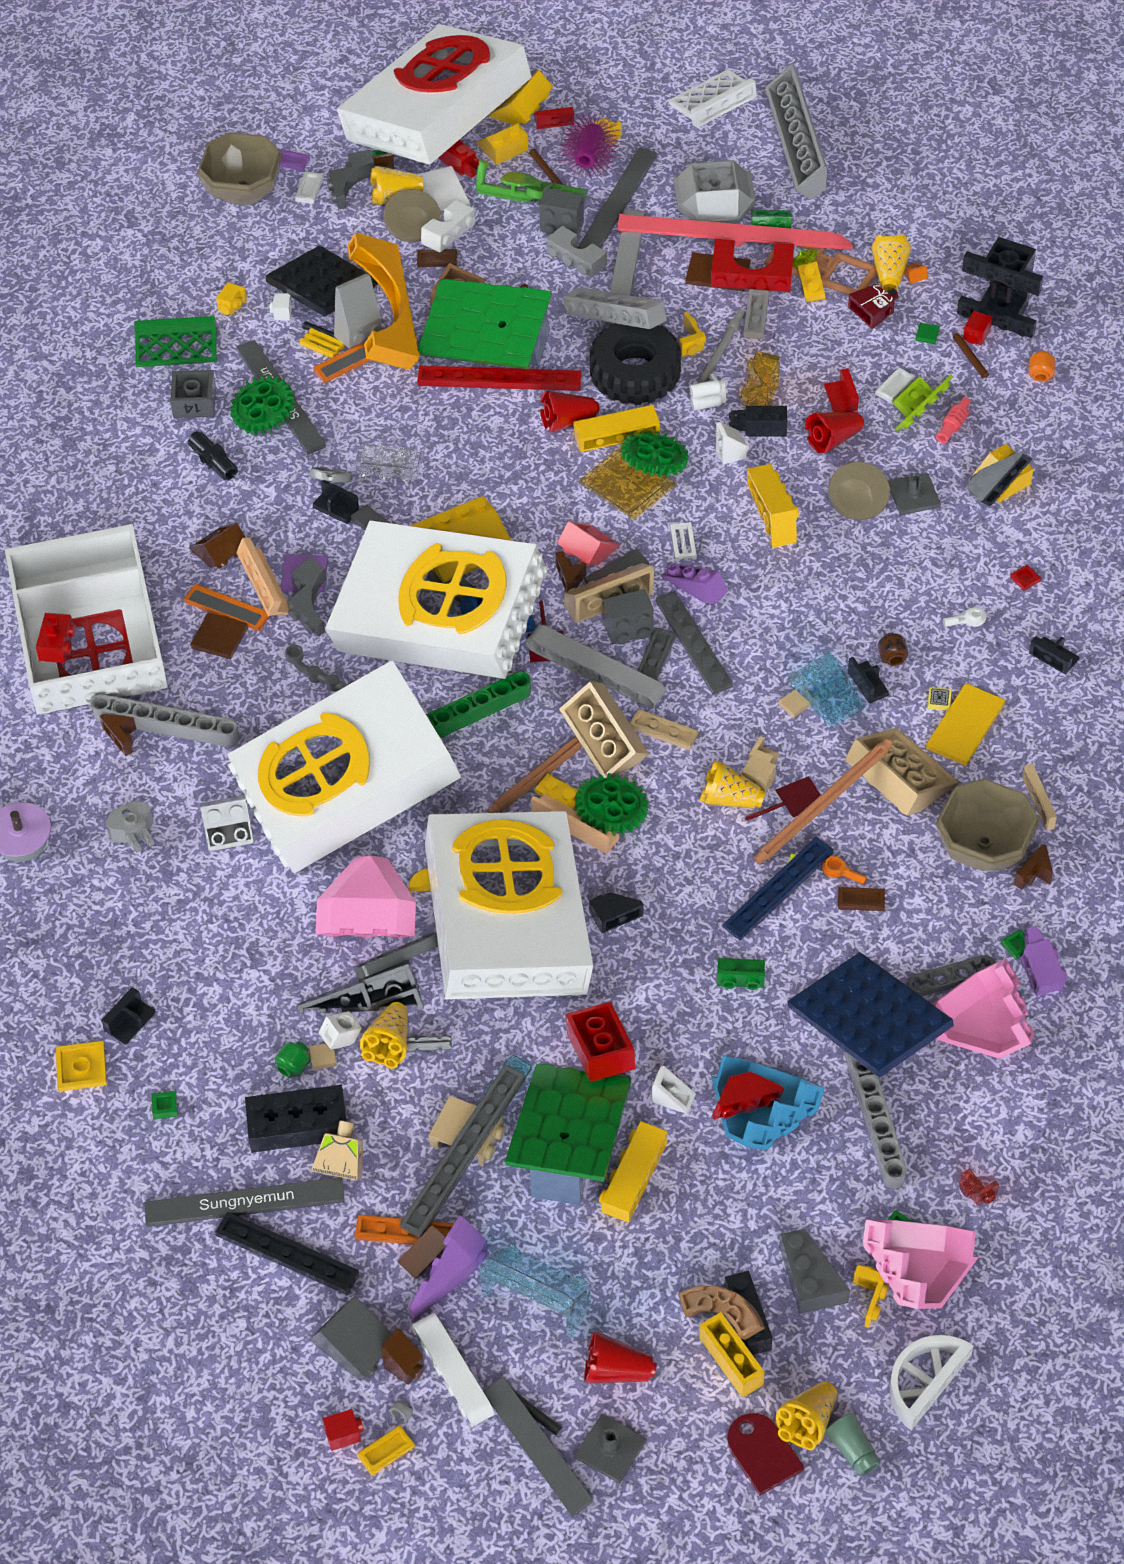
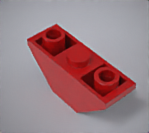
[712,1072,784,1120]

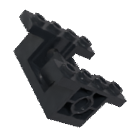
[957,237,1043,338]

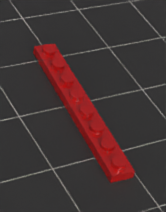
[417,365,582,391]

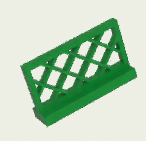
[134,316,217,367]

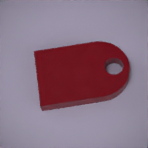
[727,1413,804,1496]

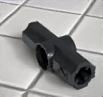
[188,431,238,481]

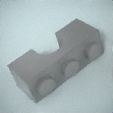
[547,226,607,278]

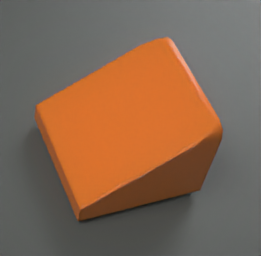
[903,262,928,284]

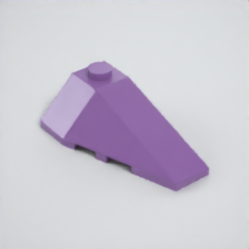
[409,1216,489,1320]

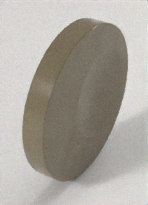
[384,189,441,242]
[828,462,890,520]

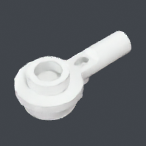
[943,607,987,627]

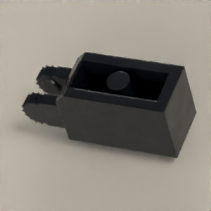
[729,406,788,437]

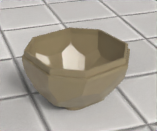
[197,132,282,205]
[936,778,1040,871]

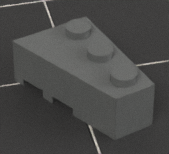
[779,1229,850,1314]

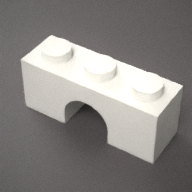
[421,200,475,252]

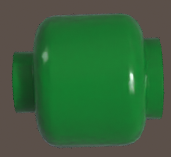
[275,1041,311,1078]

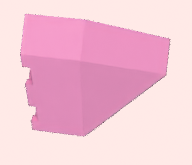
[316,855,416,938]
[933,958,1035,1059]
[863,1219,979,1309]

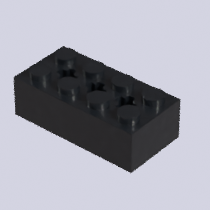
[245,1084,347,1153]

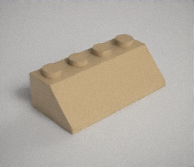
[564,563,654,623]
[559,682,649,778]

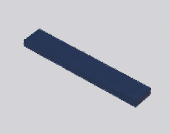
[723,837,834,941]

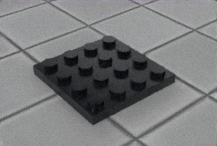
[265,245,378,317]

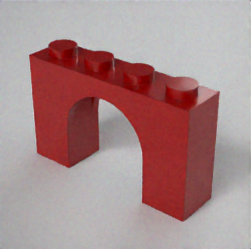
[711,239,794,292]

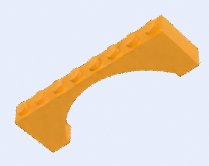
[347,232,420,369]

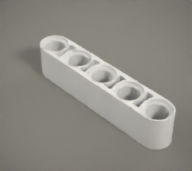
[411,1313,494,1428]

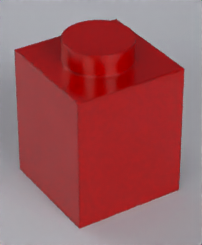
[963,311,992,346]
[322,1409,364,1451]

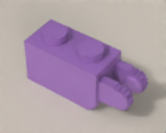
[1021,926,1067,996]

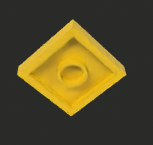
[56,1041,107,1092]

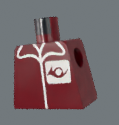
[848,284,899,329]

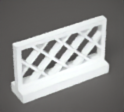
[669,69,757,128]

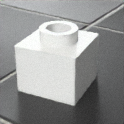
[270,293,292,320]

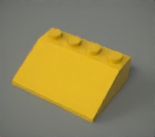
[411,496,511,583]

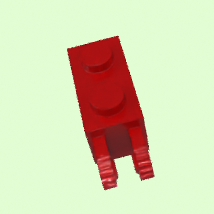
[438,140,480,178]

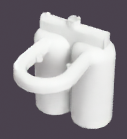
[689,373,728,411]

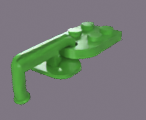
[476,159,588,202]

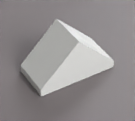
[652,1066,696,1114]

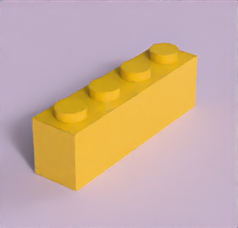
[573,405,660,452]
[599,1121,668,1223]

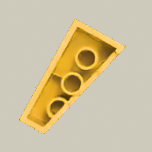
[747,464,799,548]

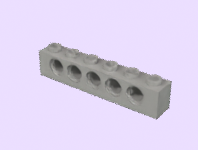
[563,287,667,329]

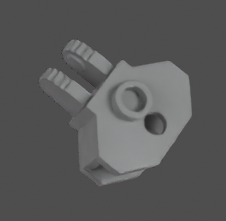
[105,801,154,853]

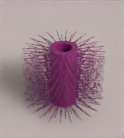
[557,112,621,179]

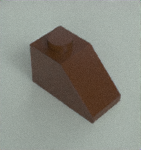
[381,1328,425,1385]

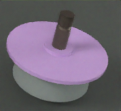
[0,802,51,862]

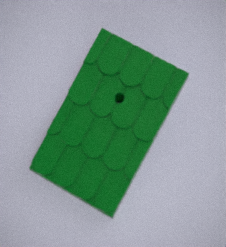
[418,279,552,369]
[505,1064,631,1205]

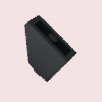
[589,892,644,933]

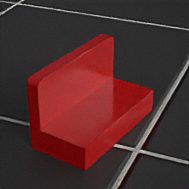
[534,107,574,129]
[824,368,859,412]

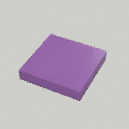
[281,554,328,592]

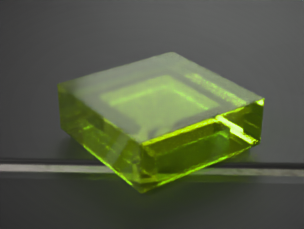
[793,249,818,269]

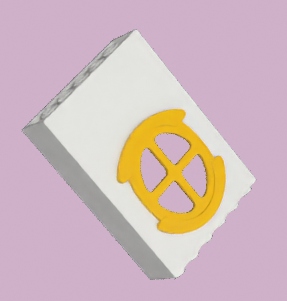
[325,521,548,679]
[227,660,462,874]
[425,811,593,999]

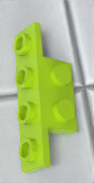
[892,374,953,431]

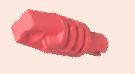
[936,397,971,444]

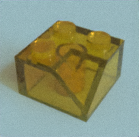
[740,351,780,407]

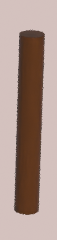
[529,149,564,185]
[953,333,989,379]

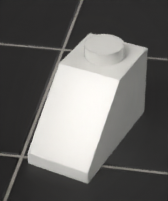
[716,422,749,464]

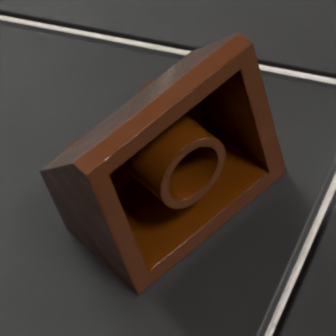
[189,523,246,569]

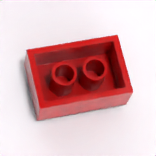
[565,1001,636,1082]

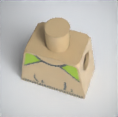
[311,1120,363,1180]

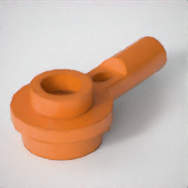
[822,856,867,885]

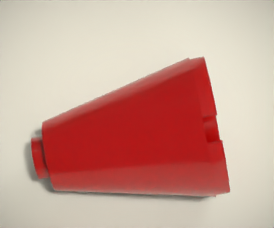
[540,391,599,433]
[805,411,864,453]
[584,1332,657,1384]

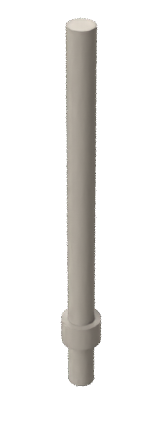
[697,309,745,384]

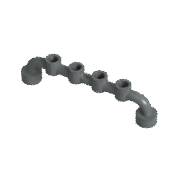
[285,645,351,692]

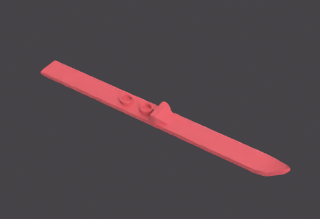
[618,214,853,249]

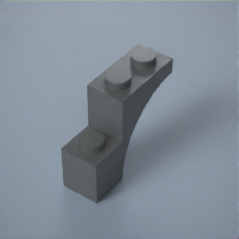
[327,150,375,210]
[287,557,327,637]

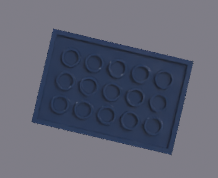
[787,952,954,1078]

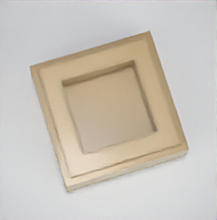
[778,689,810,718]
[309,1043,337,1070]

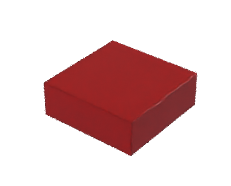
[1010,565,1041,591]

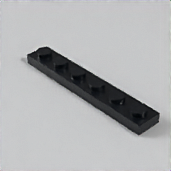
[215,1212,360,1295]

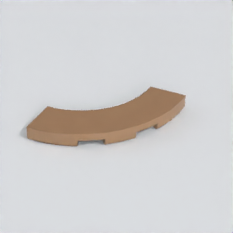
[678,1285,765,1340]

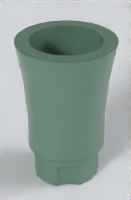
[825,1413,881,1476]

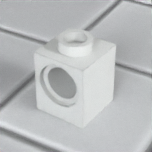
[319,1011,361,1050]

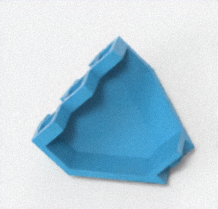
[711,1055,825,1151]

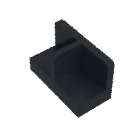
[313,480,359,525]
[1029,636,1080,675]
[848,657,889,704]
[101,987,156,1045]

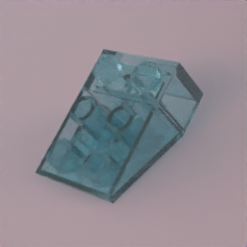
[787,651,866,728]

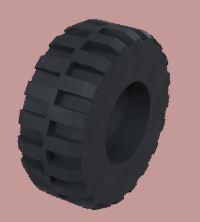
[590,323,681,405]

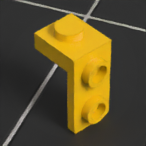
[679,311,706,357]
[853,1264,889,1328]

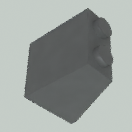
[309,1296,392,1380]

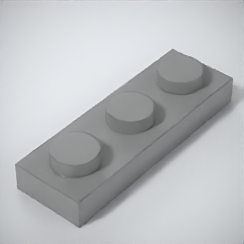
[743,289,769,339]

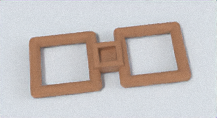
[764,246,877,295]

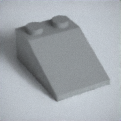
[334,273,381,348]

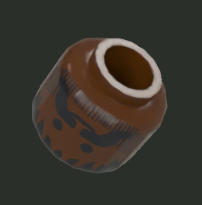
[878,633,909,666]

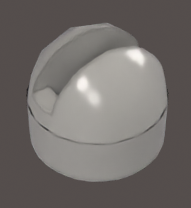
[390,1400,413,1424]

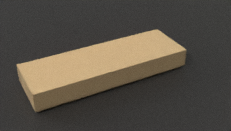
[630,709,699,751]
[1023,763,1057,830]

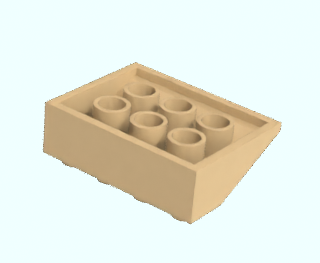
[845,728,959,816]

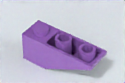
[661,563,728,604]

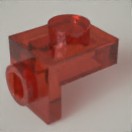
[959,1168,999,1206]

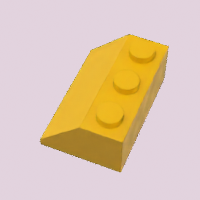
[489,70,553,125]

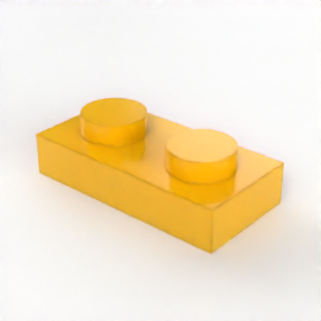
[798,262,826,302]
[535,773,578,810]

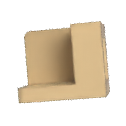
[749,736,780,764]
[742,756,776,793]

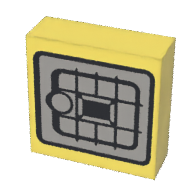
[927,687,952,711]

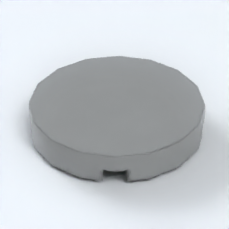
[310,467,352,482]

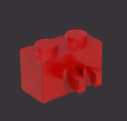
[35,613,76,663]

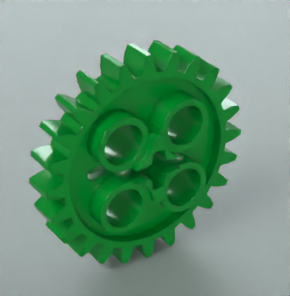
[229,375,296,436]
[621,430,689,477]
[574,773,649,836]

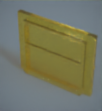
[579,446,677,520]

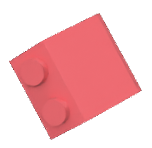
[557,521,620,567]

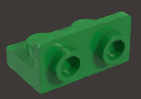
[752,210,792,228]
[717,958,765,990]

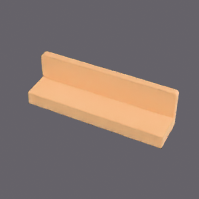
[236,537,289,616]
[531,794,619,854]

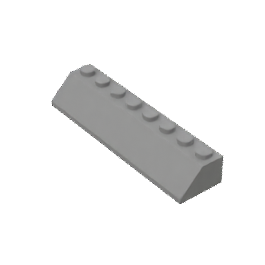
[765,64,827,200]

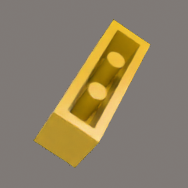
[699,1312,765,1398]

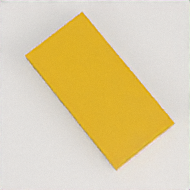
[926,683,1006,766]

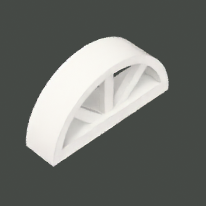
[890,1335,974,1431]

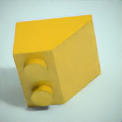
[476,123,529,165]
[972,444,1033,503]

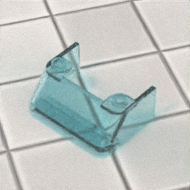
[480,1244,591,1340]

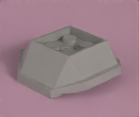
[673,160,755,224]

